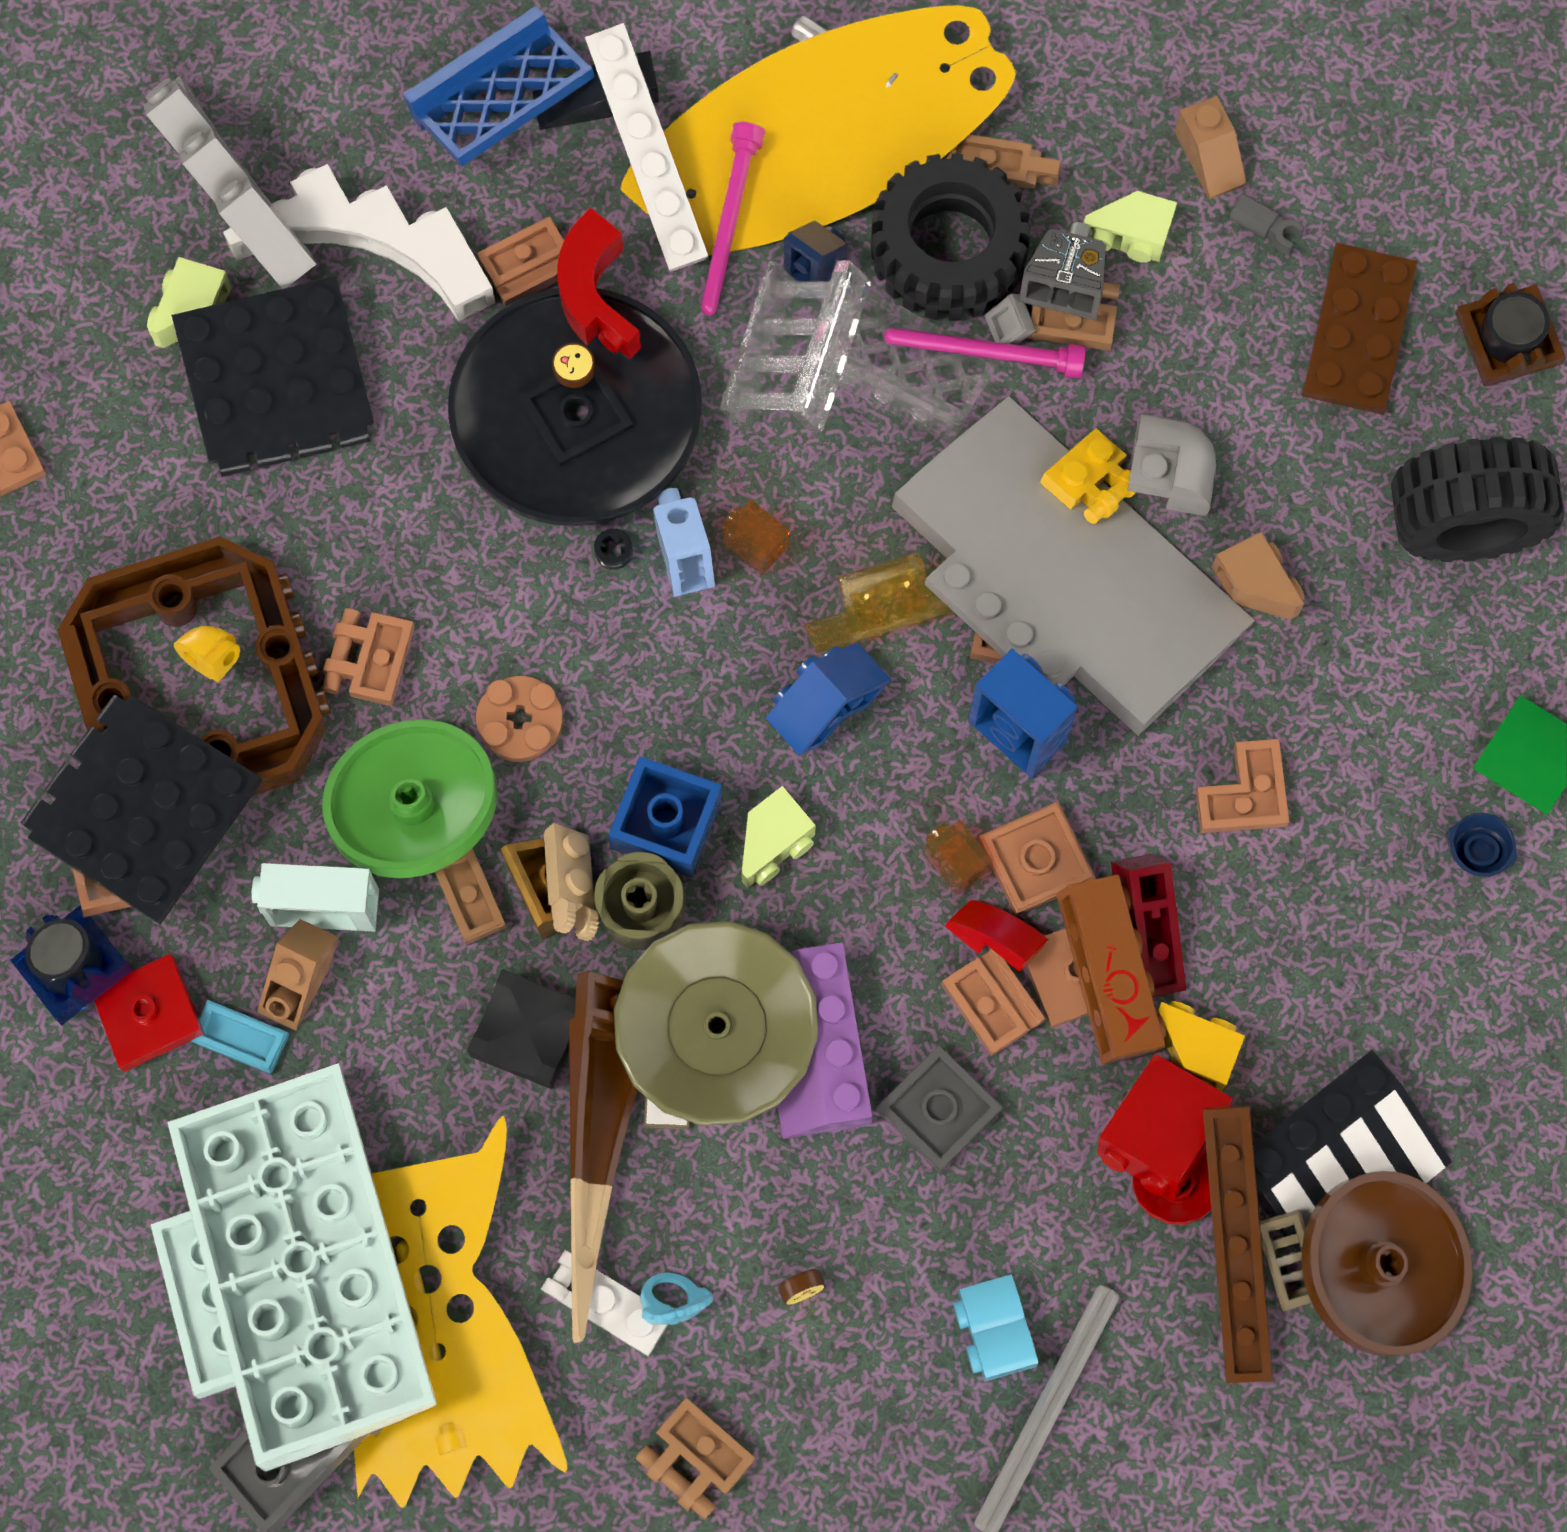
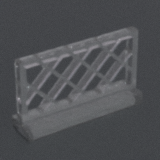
[806,284,1001,444]

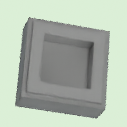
[984,294,1036,345]

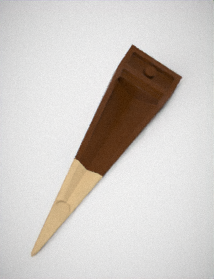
[569,971,637,1343]

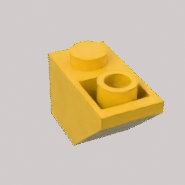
[1156,1001,1245,1091]

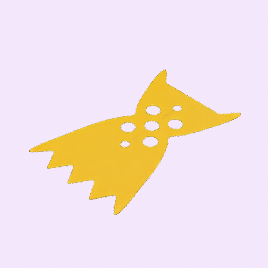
[354,1116,568,1508]

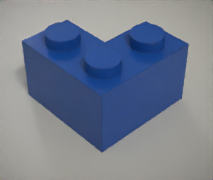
[765,642,892,756]

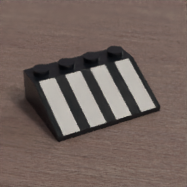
[1253,1050,1452,1252]

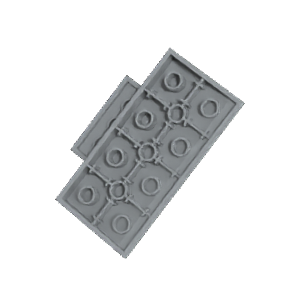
[892,396,1255,736]

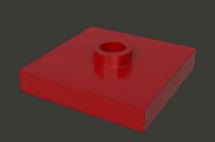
[90,953,205,1072]

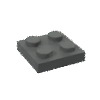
[876,1045,1003,1173]

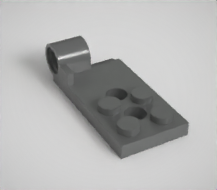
[209,1427,384,1532]

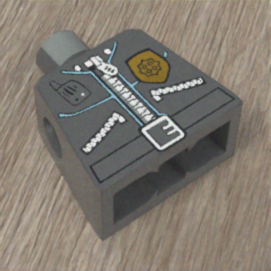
[1019,222,1106,320]

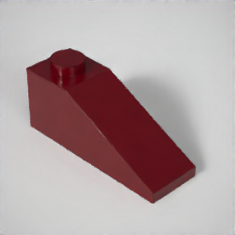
[1111,854,1186,998]

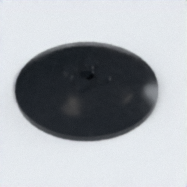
[448,288,702,526]

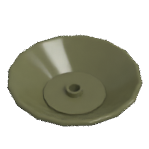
[614,921,819,1126]

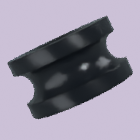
[594,528,633,570]

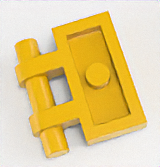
[1039,428,1136,524]

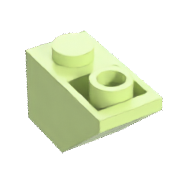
[1084,191,1177,263]
[147,257,232,348]
[742,786,816,889]

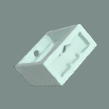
[252,863,379,932]

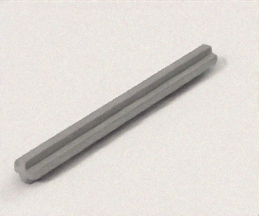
[974,1285,1119,1532]

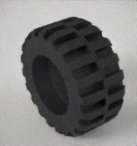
[870,153,1031,321]
[1391,437,1565,562]

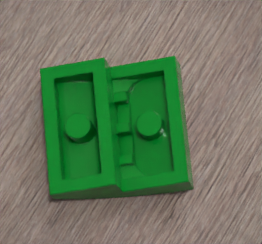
[1473,695,1567,815]

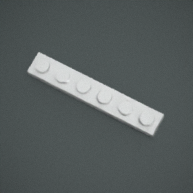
[585,23,709,272]

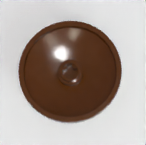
[1302,1171,1472,1357]

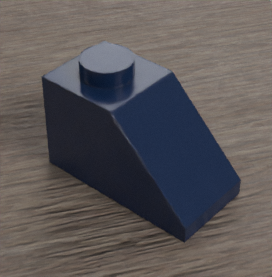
[784,220,848,296]

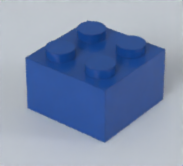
[608,756,723,878]

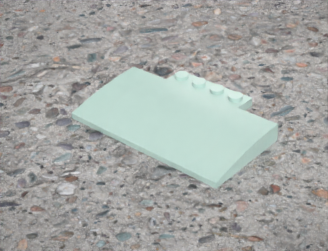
[151,1063,437,1472]

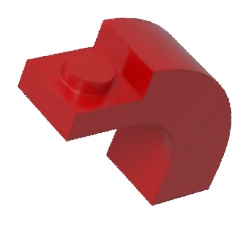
[557,207,641,359]

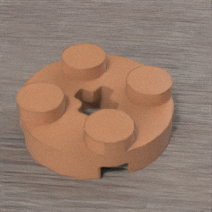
[476,676,563,762]

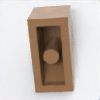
[1174,96,1247,200]

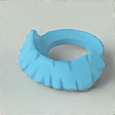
[640,1273,713,1325]

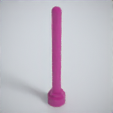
[701,122,765,316]
[884,328,1085,379]

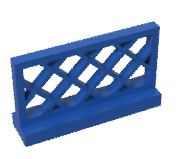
[403,6,595,167]

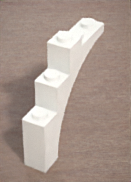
[223,164,495,321]

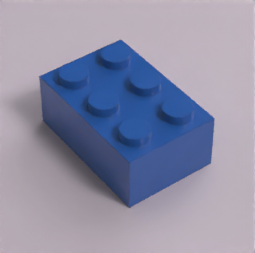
[968,648,1078,779]

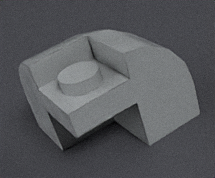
[1127,413,1216,516]

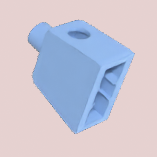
[653,488,715,597]

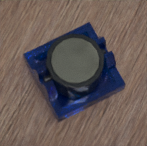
[10,905,133,1026]

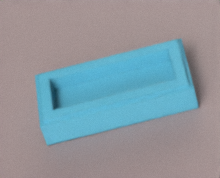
[190,1000,290,1075]

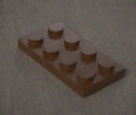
[1302,242,1417,415]

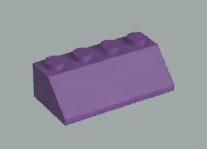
[778,942,872,1139]

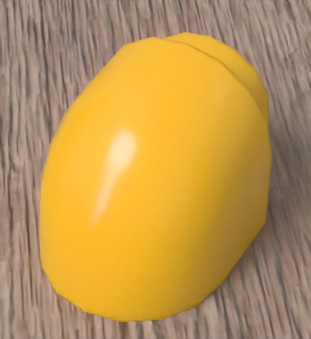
[174,626,240,683]

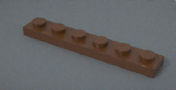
[1203,1105,1273,1383]

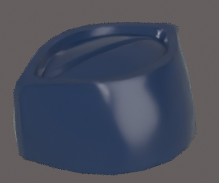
[1444,813,1517,877]

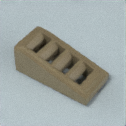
[1260,1209,1312,1311]

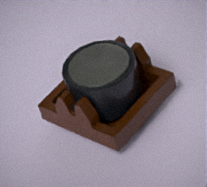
[1455,283,1566,386]

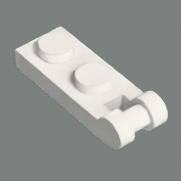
[541,1250,668,1357]

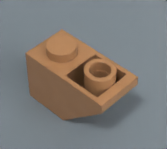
[1212,532,1304,620]
[257,919,339,1031]

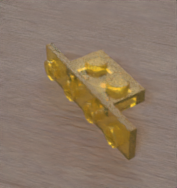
[804,552,954,653]

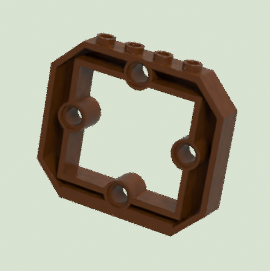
[57,536,331,796]

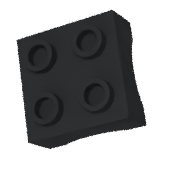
[467,969,576,1089]

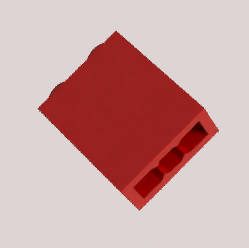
[1097,1053,1233,1200]

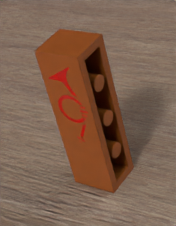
[1056,874,1166,1065]

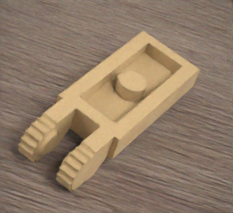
[544,823,599,942]

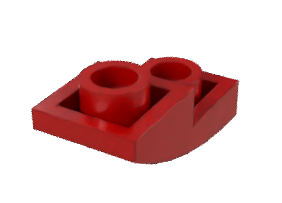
[945,900,1049,972]

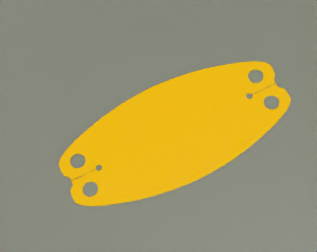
[620,5,1016,256]

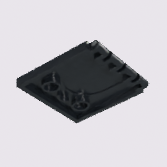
[171,276,374,477]
[20,695,262,925]

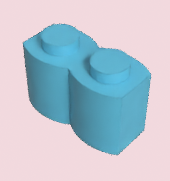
[953,1274,1038,1382]

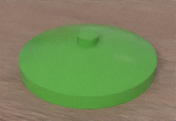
[322,719,498,878]

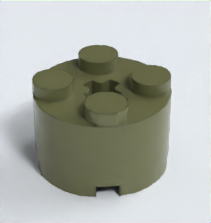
[594,852,685,950]

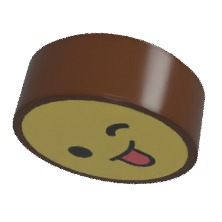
[552,343,595,388]
[778,1269,826,1305]

